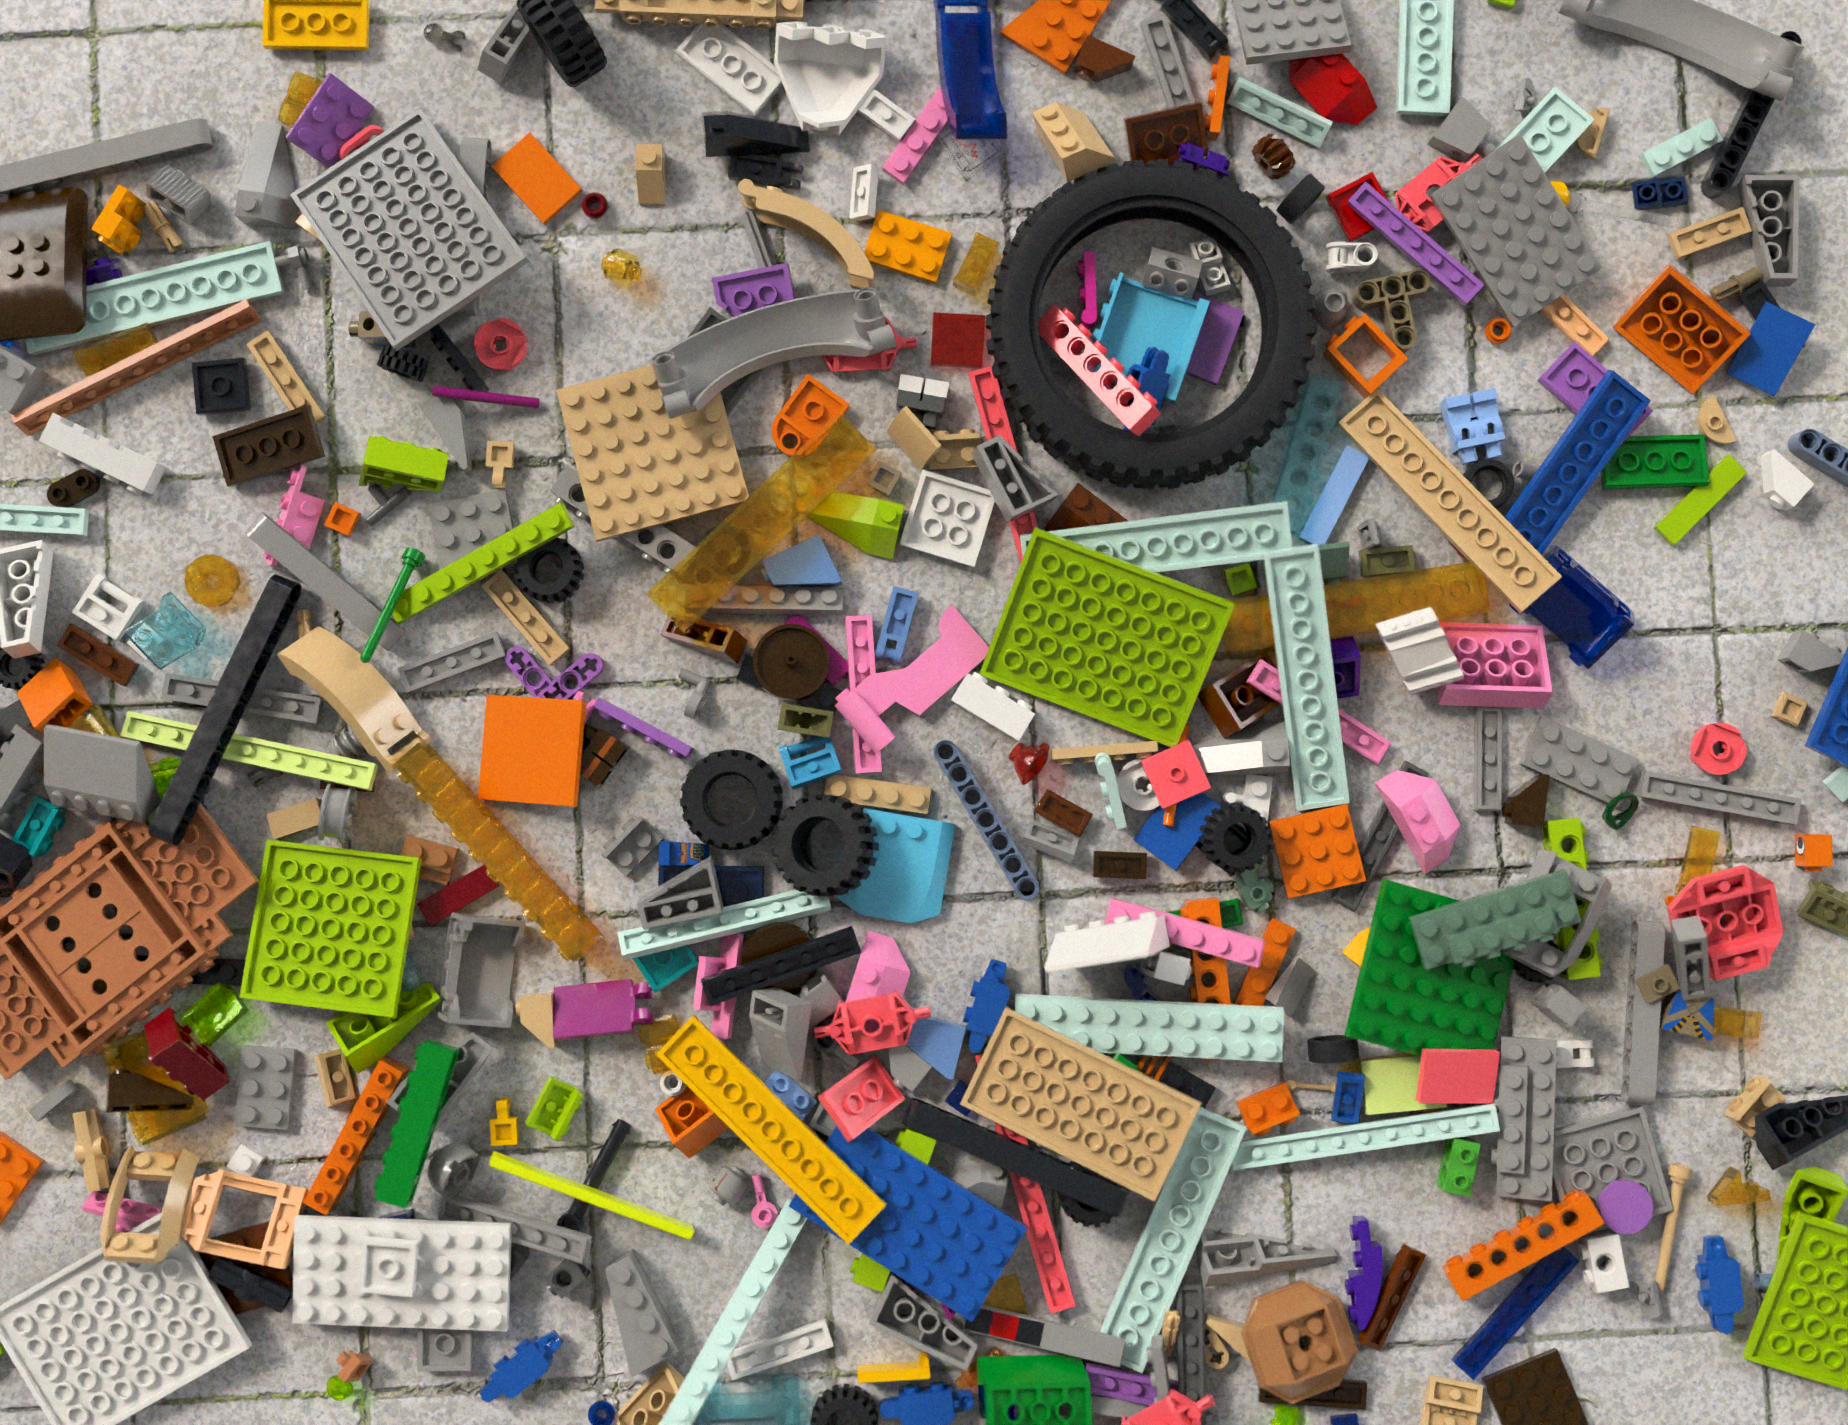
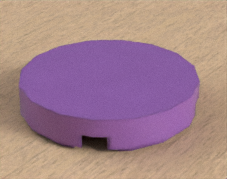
[1597,1179,1653,1234]

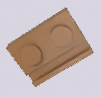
[401,835,459,886]

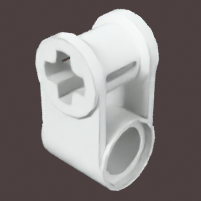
[1326,242,1378,273]

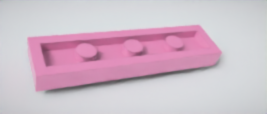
[882,84,963,185]

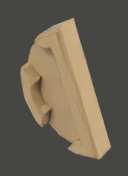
[1576,108,1610,160]
[1696,394,1737,445]

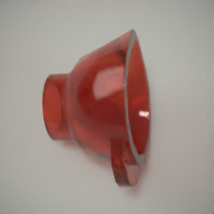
[1009,742,1050,785]

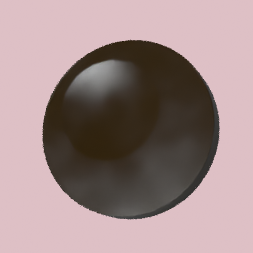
[753,624,829,701]
[740,922,817,995]

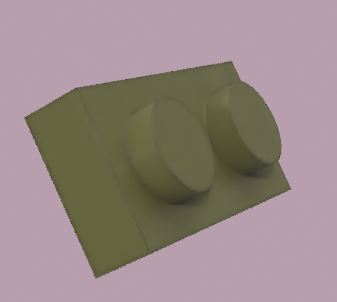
[1358,545,1415,577]

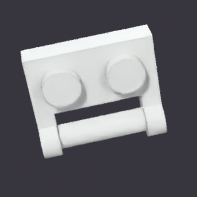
[72,573,145,641]

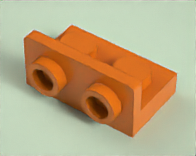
[1236,1082,1301,1136]

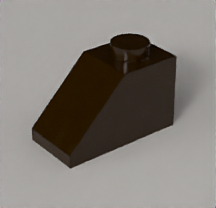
[1502,774,1550,827]

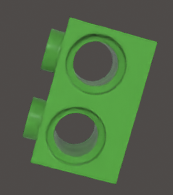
[1436,1137,1481,1197]

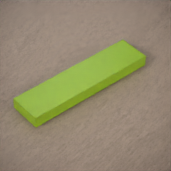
[1653,454,1747,546]

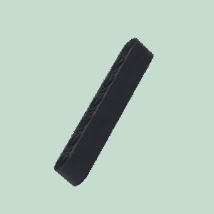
[1701,31,1802,199]

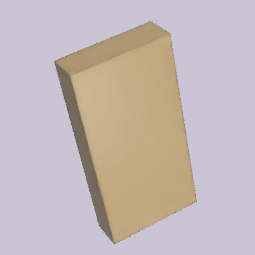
[266,798,321,839]

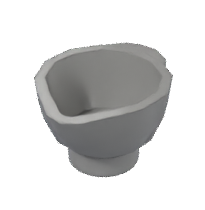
[1312,282,1349,331]

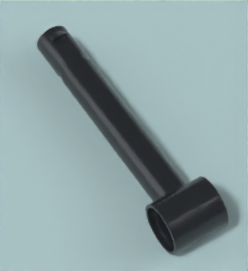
[556,1119,631,1232]

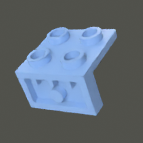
[764,1070,816,1120]

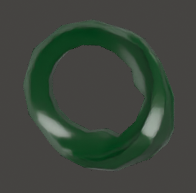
[1602,793,1639,830]

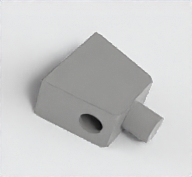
[1428,97,1496,162]

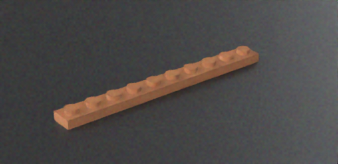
[11,299,261,436]

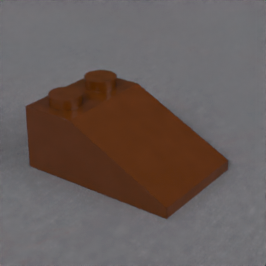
[1198,650,1280,738]

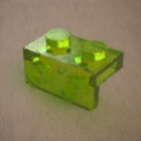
[180,982,249,1047]

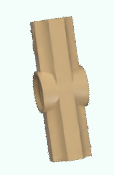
[72,1108,112,1192]

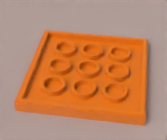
[478,695,586,807]

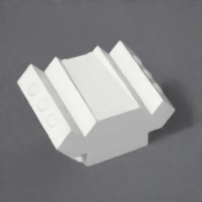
[1376,607,1465,694]

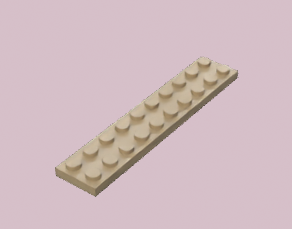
[1338,388,1562,614]

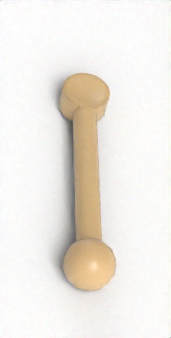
[1286,1079,1336,1093]

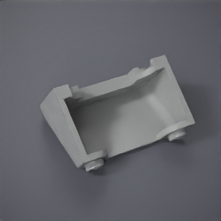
[437,912,528,1028]

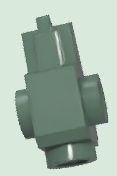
[1234,857,1274,913]

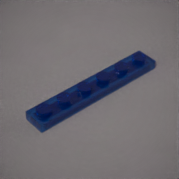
[1451,1246,1580,1380]

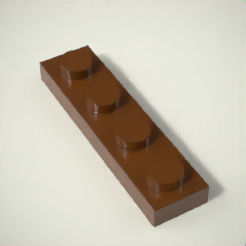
[1357,1244,1426,1351]

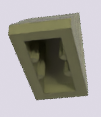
[777,703,834,738]

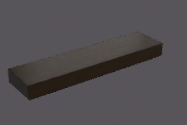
[1258,1379,1367,1410]

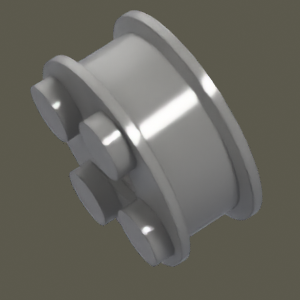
[318,783,360,844]

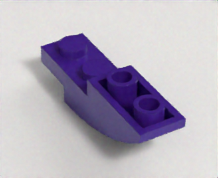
[1345,1215,1383,1330]

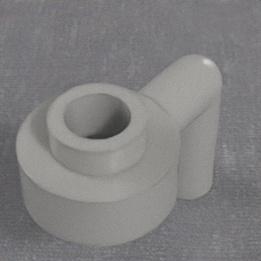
[678,668,710,719]

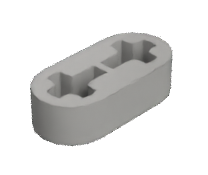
[29,1080,79,1122]

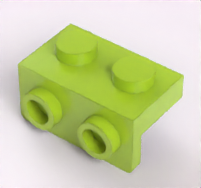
[525,1075,583,1142]

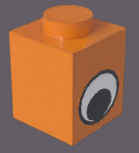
[1795,834,1833,872]

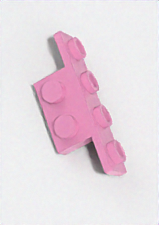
[264,465,325,567]
[693,933,744,1039]
[82,1191,184,1232]

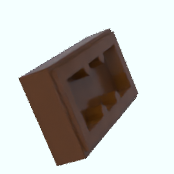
[1034,789,1093,837]

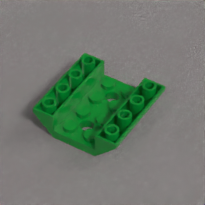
[977,1355,1092,1425]

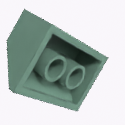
[1261,541,1350,588]

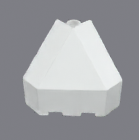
[774,21,887,136]

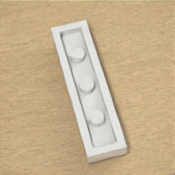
[727,1318,834,1380]

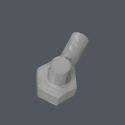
[274,246,313,290]

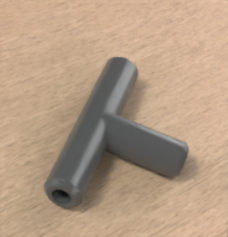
[365,484,411,526]

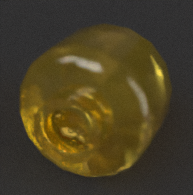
[601,248,642,287]

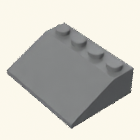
[44,724,161,823]

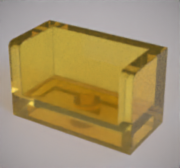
[953,232,999,297]

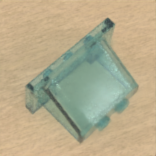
[693,1374,801,1425]

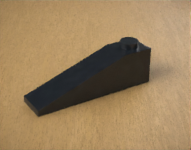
[1754,1095,1848,1171]

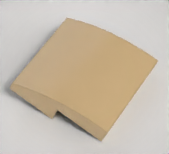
[887,406,941,471]
[1420,1375,1483,1425]

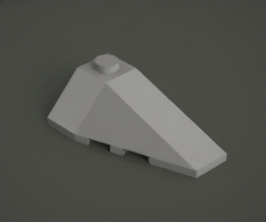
[235,122,299,230]
[1192,721,1290,776]
[386,1032,495,1131]

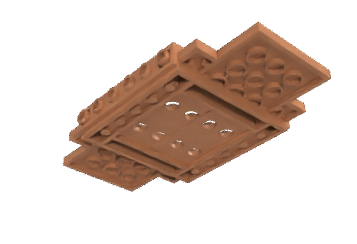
[0,803,259,1080]

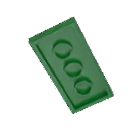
[1600,434,1710,490]

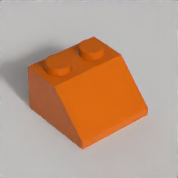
[655,1086,730,1159]

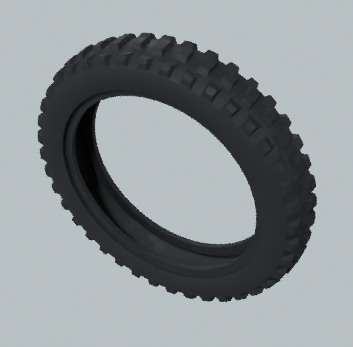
[986,159,1317,490]

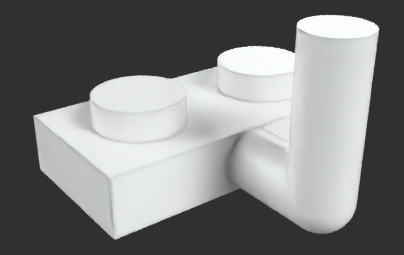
[1222,775,1273,827]

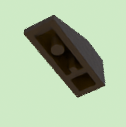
[106,1069,194,1113]

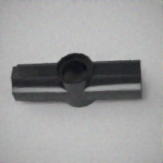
[209,1256,293,1313]

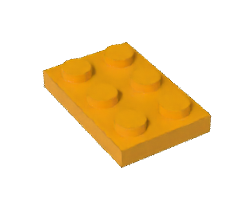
[864,210,952,284]

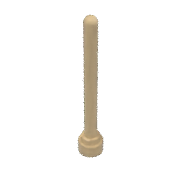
[1655,1163,1692,1292]

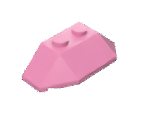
[1374,770,1461,874]
[846,930,911,1031]

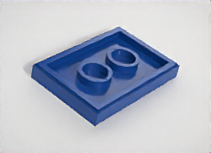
[1725,301,1816,396]
[1133,793,1221,871]

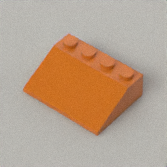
[1613,263,1751,394]

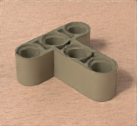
[1351,270,1431,353]

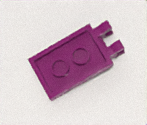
[553,979,653,1041]

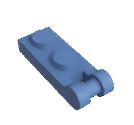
[875,586,919,664]

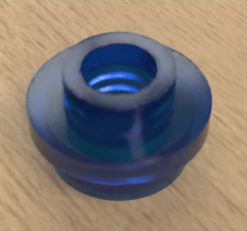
[588,1400,615,1425]

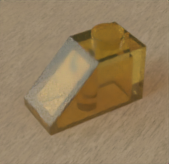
[1713,1005,1762,1038]

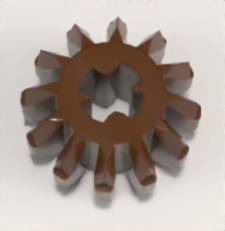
[1252,134,1295,180]

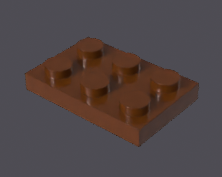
[1123,102,1208,164]

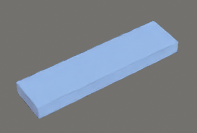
[1298,445,1369,545]

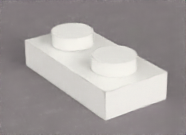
[858,89,915,142]
[849,164,879,221]

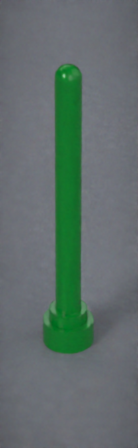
[360,547,425,663]

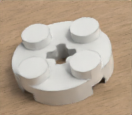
[1116,758,1160,811]

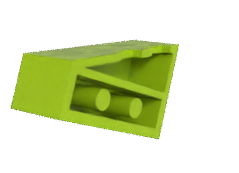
[358,436,449,492]

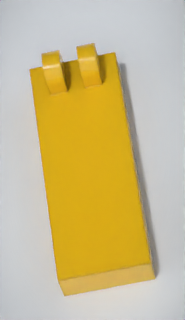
[857,1352,930,1383]

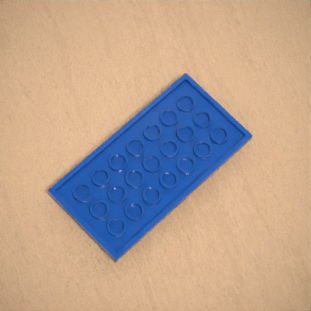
[788,1125,1028,1322]

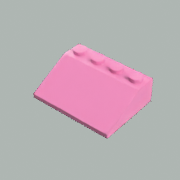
[1437,622,1552,709]

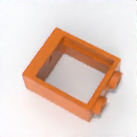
[1322,313,1408,399]

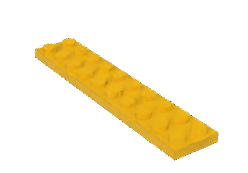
[656,1015,886,1245]

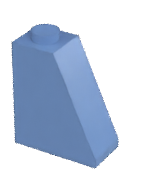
[760,534,843,587]
[906,1017,966,1080]

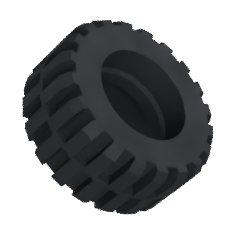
[517,0,607,87]
[680,749,783,850]
[772,794,879,896]

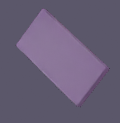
[1537,341,1653,446]

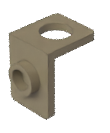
[1636,963,1680,1003]

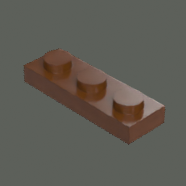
[56,623,140,687]

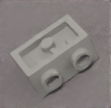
[601,817,663,877]

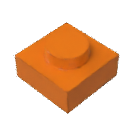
[324,502,361,537]

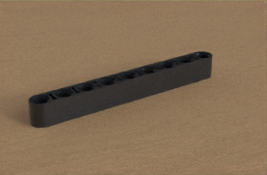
[902,1097,1131,1217]

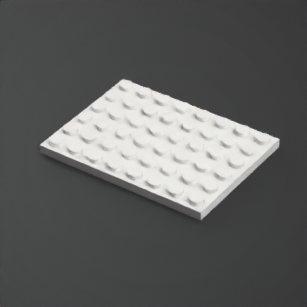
[0,1212,253,1425]

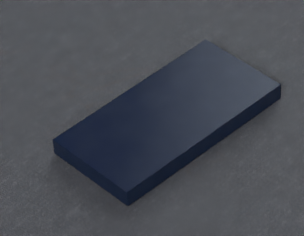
[658,865,764,907]

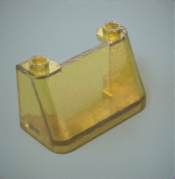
[102,1029,209,1148]

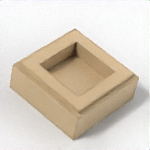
[1771,692,1808,727]

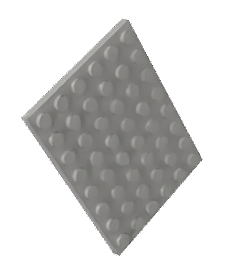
[290,108,529,351]

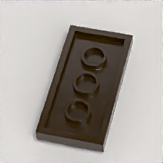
[212,405,325,487]

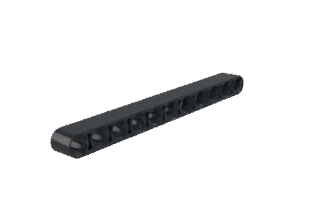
[148,574,302,846]

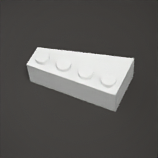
[0,540,54,659]

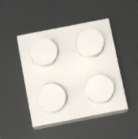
[358,1236,419,1297]

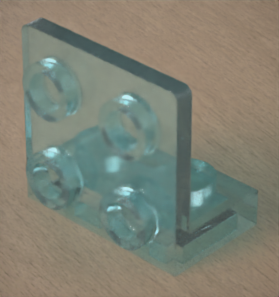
[125,591,207,670]

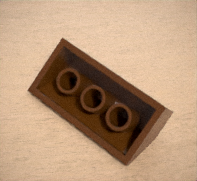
[1044,483,1128,531]

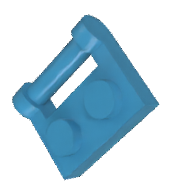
[779,736,843,790]

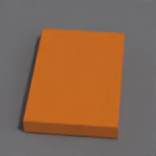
[491,132,583,225]

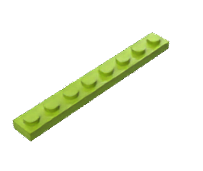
[386,503,575,624]

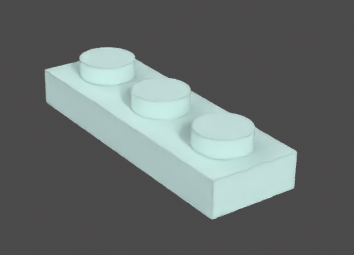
[1639,118,1723,179]

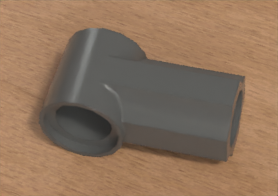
[813,1035,864,1073]

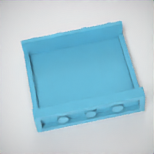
[1092,272,1210,405]

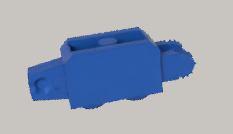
[1124,346,1170,433]
[963,959,1010,1053]
[1695,1235,1744,1335]
[480,1330,564,1403]
[878,1381,974,1425]

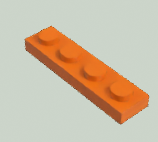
[1232,917,1296,1006]

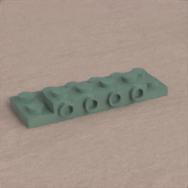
[1409,869,1581,970]

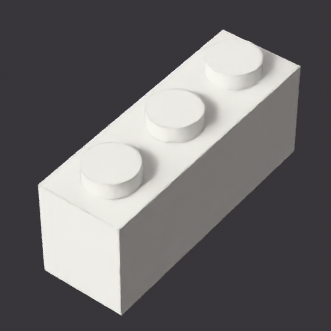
[951,672,1035,742]

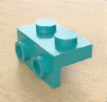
[12,795,68,857]

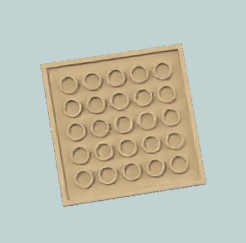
[556,365,750,542]

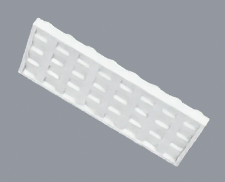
[292,1215,512,1331]

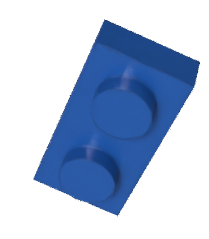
[1331,1071,1365,1124]

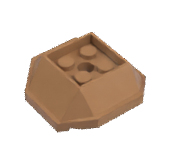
[1241,1280,1358,1404]

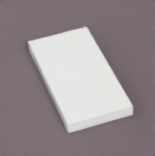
[675,24,783,117]

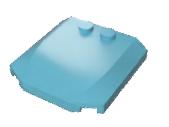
[836,808,955,924]

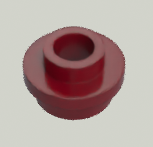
[582,192,608,219]

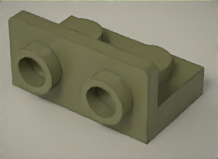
[1797,879,1848,937]

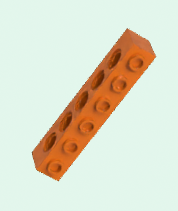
[1180,897,1231,1061]
[303,1056,411,1215]
[1443,1190,1605,1302]

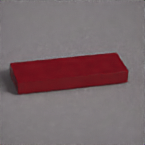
[417,863,500,927]

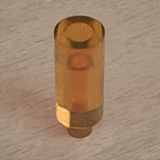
[955,1346,1003,1389]

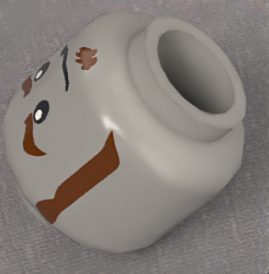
[709,1165,749,1206]

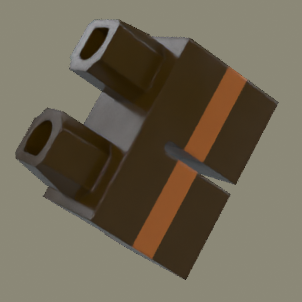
[580,724,630,787]

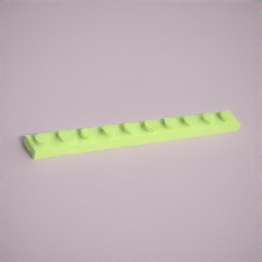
[120,711,378,791]

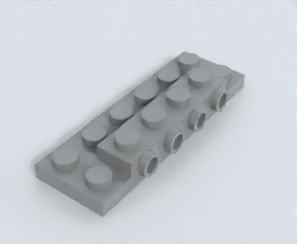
[1491,1036,1557,1201]

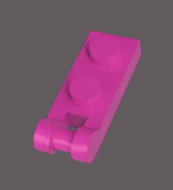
[1078,251,1097,330]

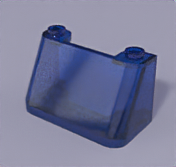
[1509,545,1635,669]

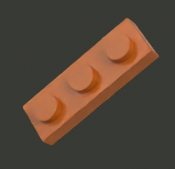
[1204,55,1230,141]

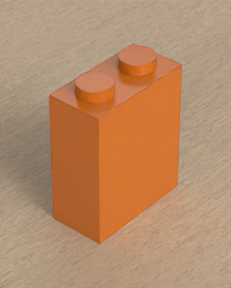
[17,657,93,734]

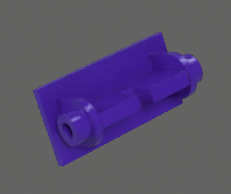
[1173,143,1230,179]
[87,256,123,286]

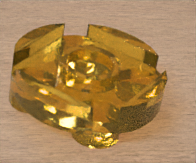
[185,554,240,607]

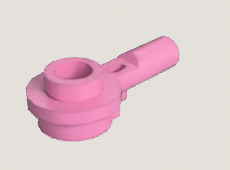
[751,1174,778,1228]

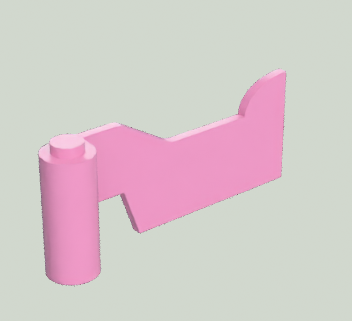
[835,604,989,753]

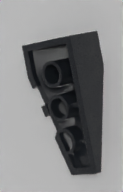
[702,111,810,157]

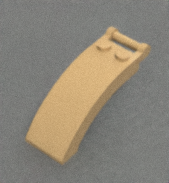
[738,179,875,289]
[277,626,431,772]

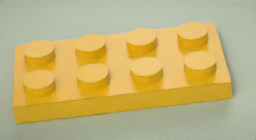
[262,0,370,51]

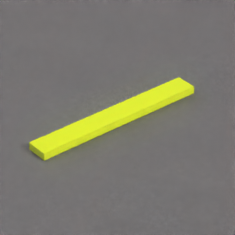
[489,1151,694,1240]

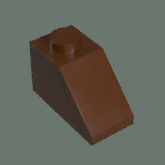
[1074,35,1135,82]

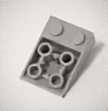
[749,987,812,1081]

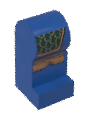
[659,841,709,866]

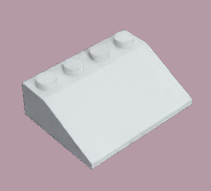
[1045,911,1170,972]

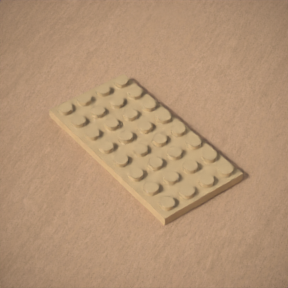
[960,1007,1201,1201]

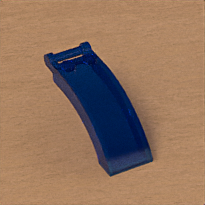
[933,0,1007,140]

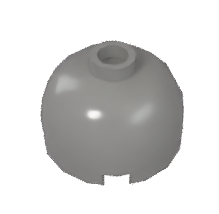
[427,1143,481,1198]

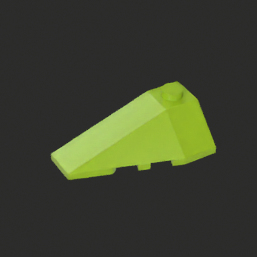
[797,486,905,560]
[1775,1166,1848,1267]

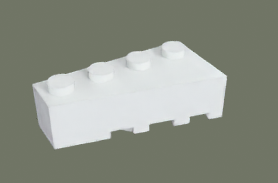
[39,413,167,496]

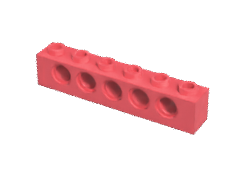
[1038,304,1161,436]

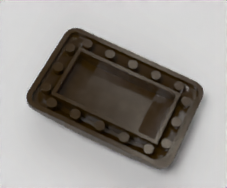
[0,187,88,342]

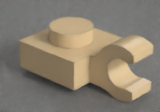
[486,441,515,489]

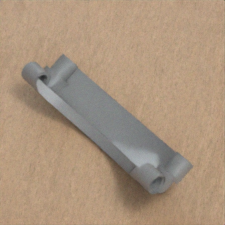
[1558,0,1804,101]
[651,287,896,420]

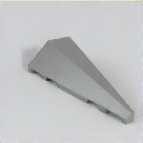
[1196,1228,1337,1287]

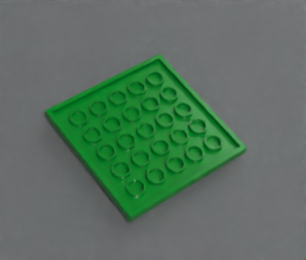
[1344,879,1515,1056]

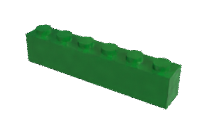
[373,1039,460,1209]

